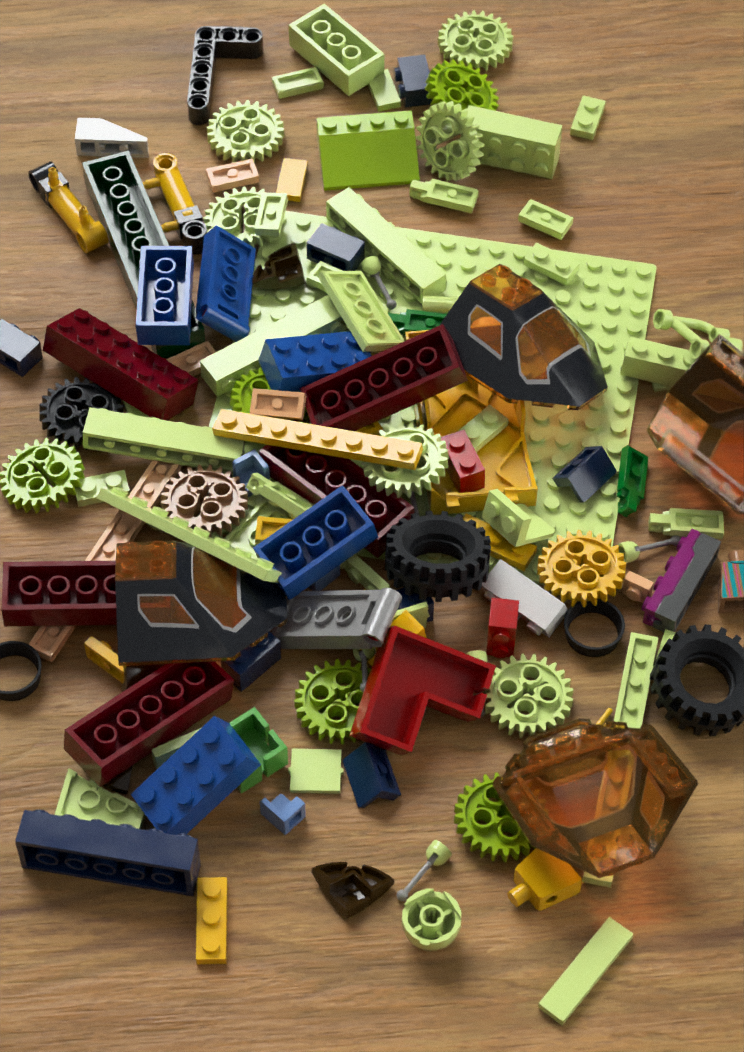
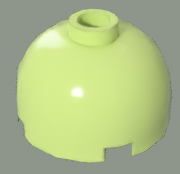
[402,888,461,951]

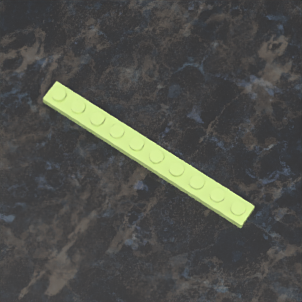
[582,632,658,888]

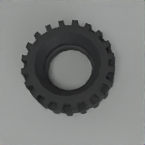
[385,511,491,602]
[650,624,744,736]

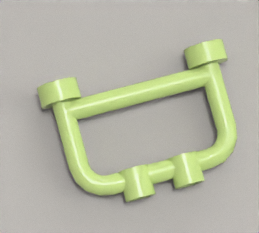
[653,309,743,360]

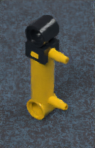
[142,153,207,255]
[28,161,109,254]

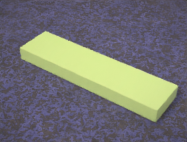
[538,917,633,1025]

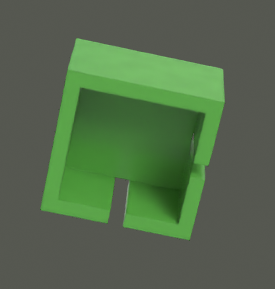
[229,707,288,794]

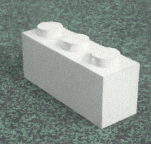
[482,559,568,637]

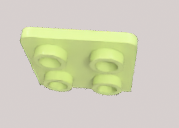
[482,489,555,547]

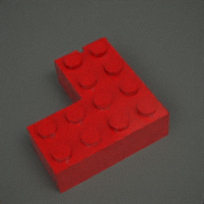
[349,625,496,756]

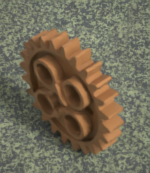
[161,465,248,537]

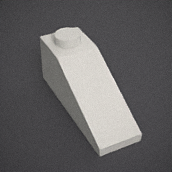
[75,118,149,158]

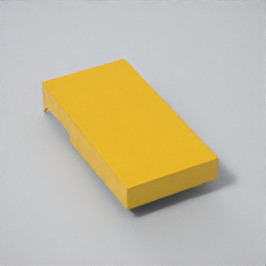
[405,324,538,515]

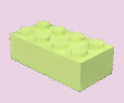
[288,4,385,96]
[460,105,562,179]

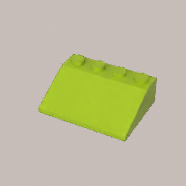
[317,110,420,191]

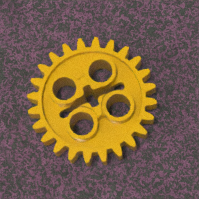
[537,530,626,607]

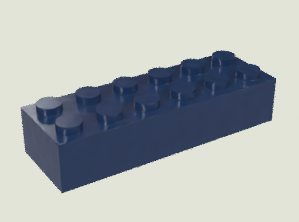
[15,810,201,897]

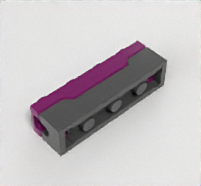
[641,529,721,632]

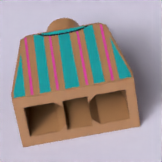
[718,550,744,613]

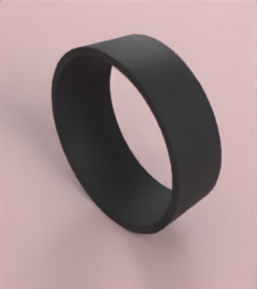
[564,599,625,657]
[0,641,42,701]

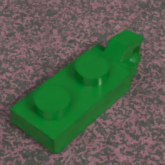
[388,309,447,335]
[617,445,648,517]

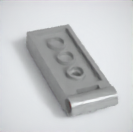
[271,588,402,649]

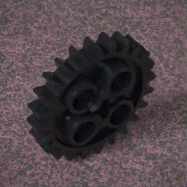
[39,377,124,450]

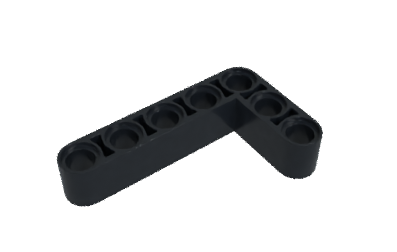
[187,26,263,125]

